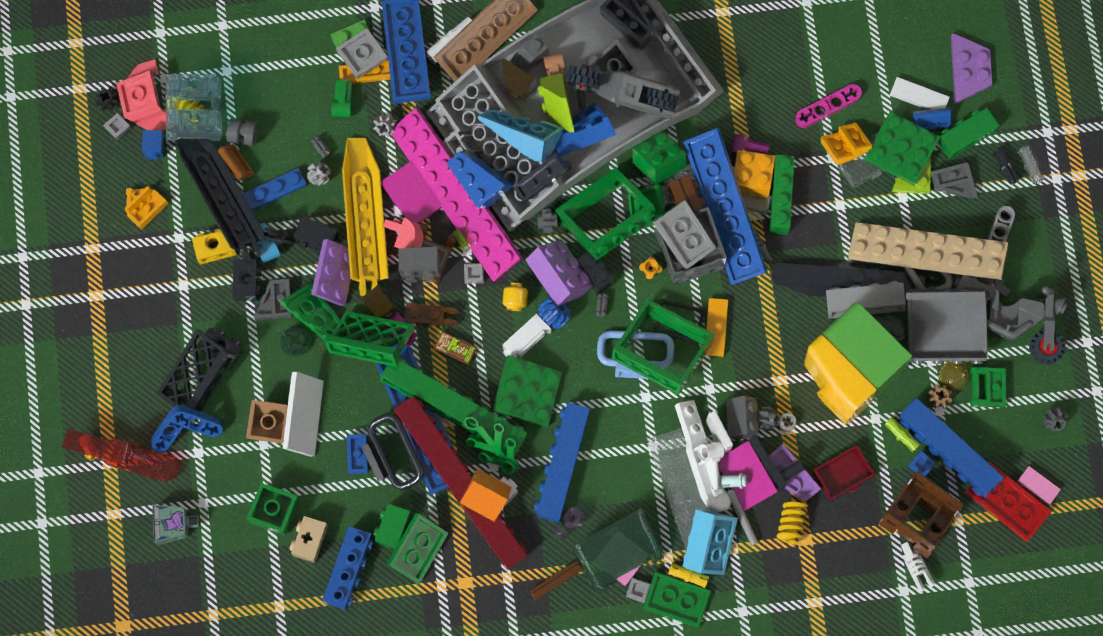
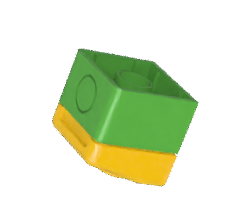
[804,302,912,425]

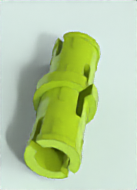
[885,417,921,452]

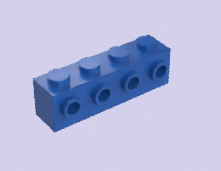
[322,526,374,611]

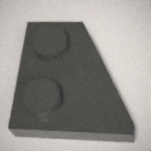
[931,162,978,199]
[254,279,292,320]

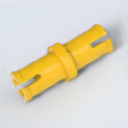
[668,562,709,588]

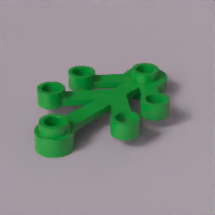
[464,412,519,474]

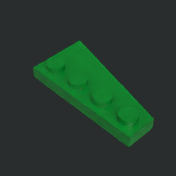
[280,283,356,340]

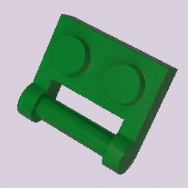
[970,367,1006,408]

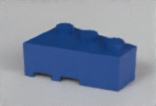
[555,103,617,157]
[447,151,515,209]

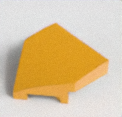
[125,186,169,230]

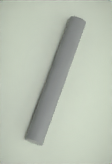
[726,489,759,546]

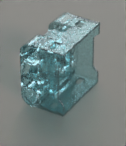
[165,74,222,141]

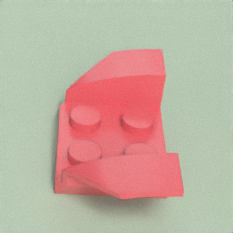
[116,59,171,131]

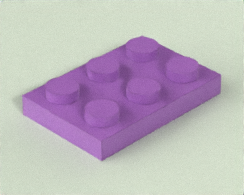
[311,239,351,306]

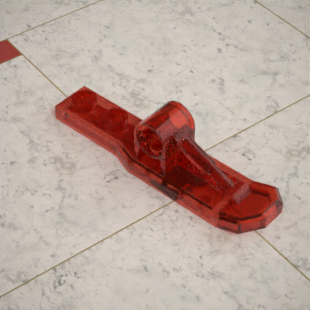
[62,428,180,483]

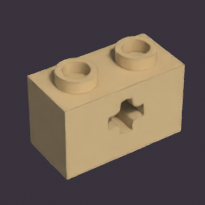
[290,516,328,563]

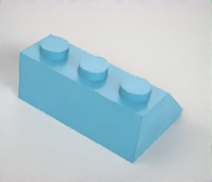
[683,510,738,575]

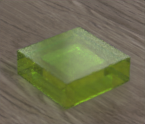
[452,229,470,251]

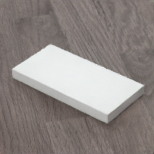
[283,372,324,457]

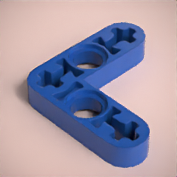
[151,405,223,452]

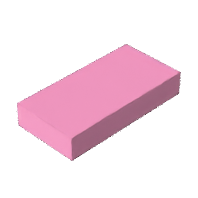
[1017,466,1061,506]

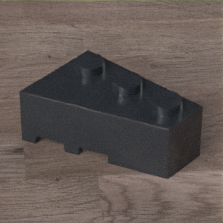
[600,0,654,51]

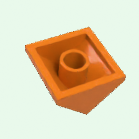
[460,468,512,521]

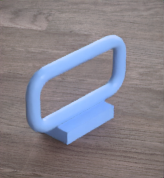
[597,330,674,379]

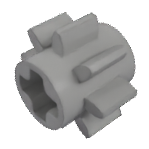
[373,113,397,137]
[307,162,331,186]

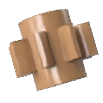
[928,385,952,409]

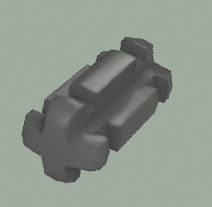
[311,136,331,159]
[596,293,608,317]

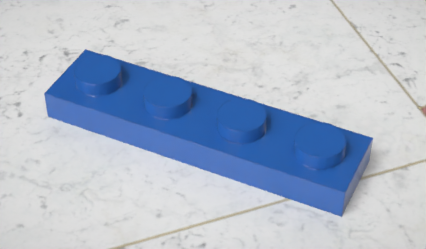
[243,168,307,212]

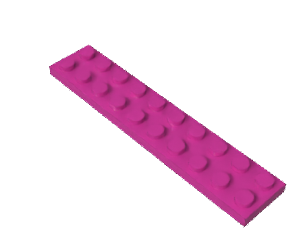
[389,108,523,282]

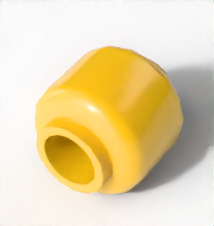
[503,283,528,311]

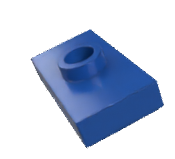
[913,107,951,130]

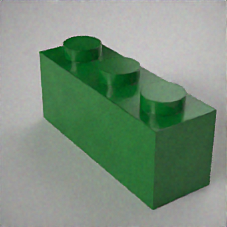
[938,108,999,160]

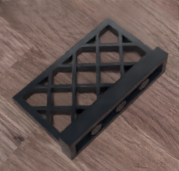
[157,329,237,420]

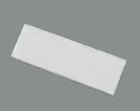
[890,77,949,110]

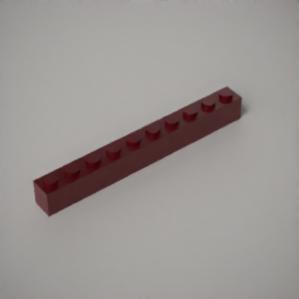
[394,396,527,571]

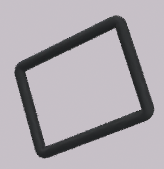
[654,300,705,342]

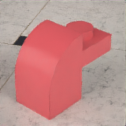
[383,218,423,248]

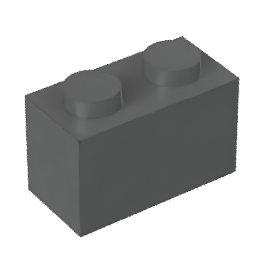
[726,396,759,440]

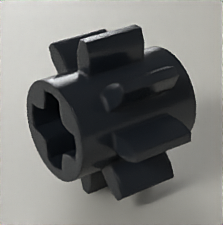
[95,88,119,111]

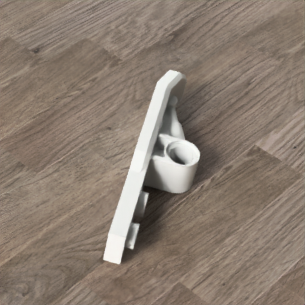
[675,400,731,512]

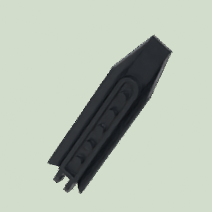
[172,123,263,262]
[771,259,940,303]

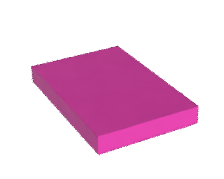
[381,161,443,224]
[718,441,778,511]

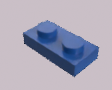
[347,434,368,475]

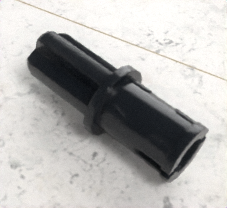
[993,148,1019,185]
[262,227,295,246]

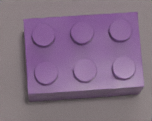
[526,239,593,306]

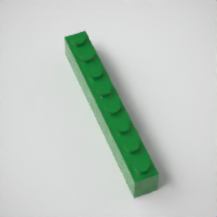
[380,357,528,457]

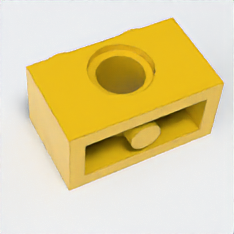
[192,229,237,265]

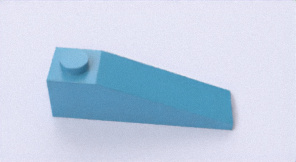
[478,109,564,162]

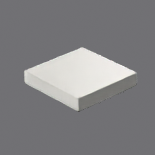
[706,411,733,455]

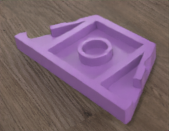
[951,34,992,104]

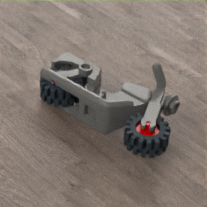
[566,54,680,120]
[953,275,1068,365]

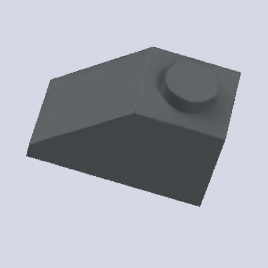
[509,34,549,72]

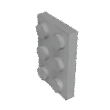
[653,200,716,270]

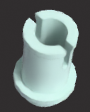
[722,473,747,489]

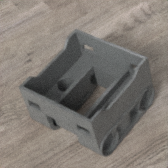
[654,207,727,284]

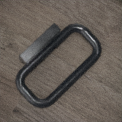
[361,412,424,490]

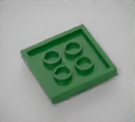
[864,111,940,186]
[493,355,562,428]

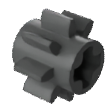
[537,209,557,233]
[757,407,780,431]
[1043,407,1068,432]

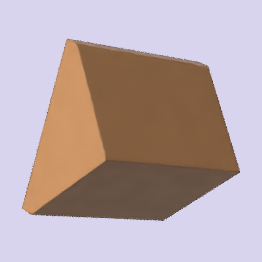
[246,400,288,444]

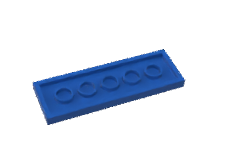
[381,0,431,104]

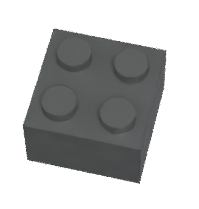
[399,247,441,283]

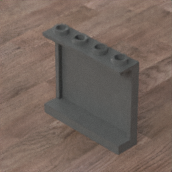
[906,288,988,364]

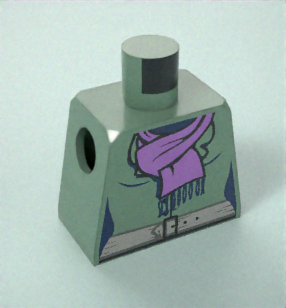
[152,505,199,545]

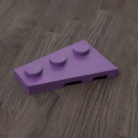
[762,444,821,501]

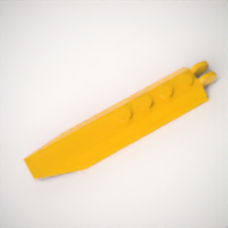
[342,138,389,296]

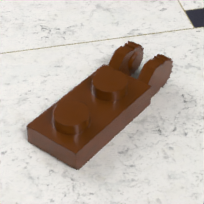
[404,303,459,327]

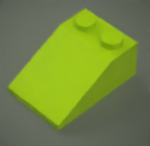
[537,73,574,132]

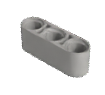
[987,206,1015,242]

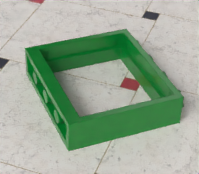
[555,168,658,260]
[612,299,715,395]

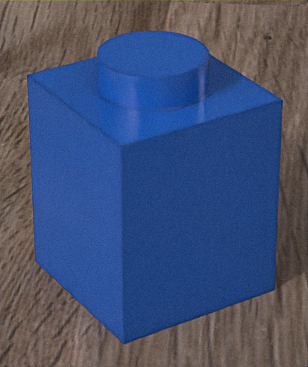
[142,130,165,160]

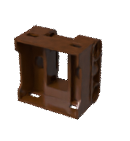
[878,472,964,558]

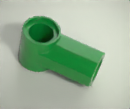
[331,79,352,118]

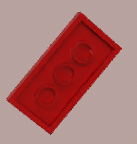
[965,462,1052,542]

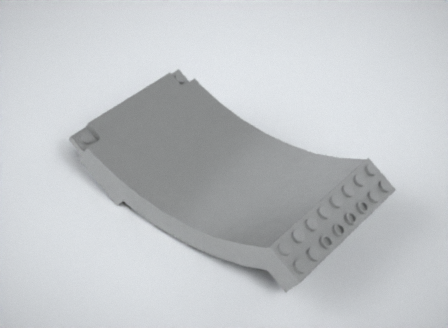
[426,0,724,232]

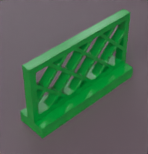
[324,311,415,367]

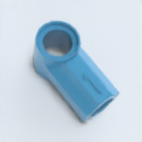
[257,223,281,263]

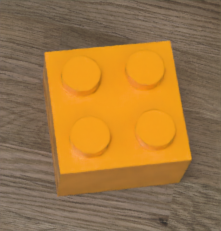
[734,150,775,199]

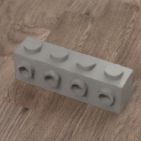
[826,281,906,318]

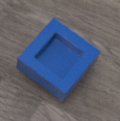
[908,451,936,477]

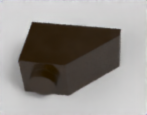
[502,58,537,101]
[363,285,395,319]

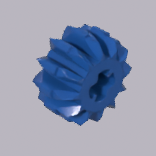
[538,296,571,329]

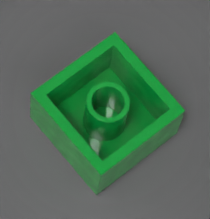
[633,131,686,185]
[247,483,300,536]

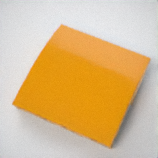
[821,123,872,165]

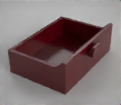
[812,445,876,502]

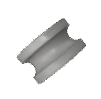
[778,413,796,432]

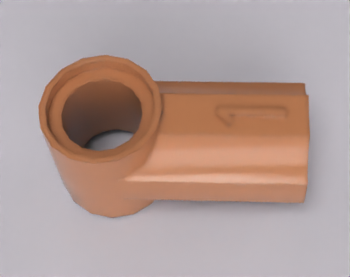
[543,53,567,90]

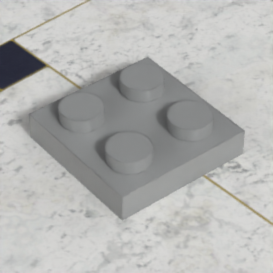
[336,28,388,79]

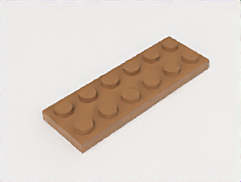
[433,0,537,82]

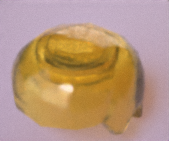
[939,361,969,390]

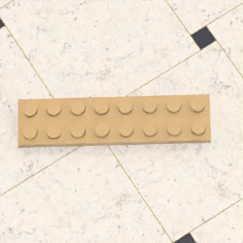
[848,222,1008,280]

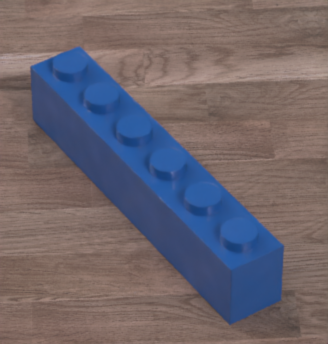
[899,398,1004,499]
[534,402,590,523]

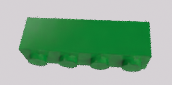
[769,155,794,235]

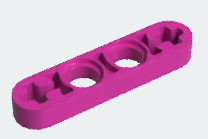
[795,84,862,128]

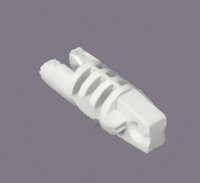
[901,542,935,592]

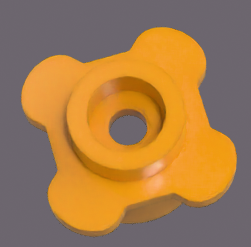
[639,257,662,279]

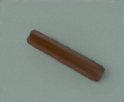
[529,561,583,600]

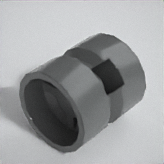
[226,118,258,146]

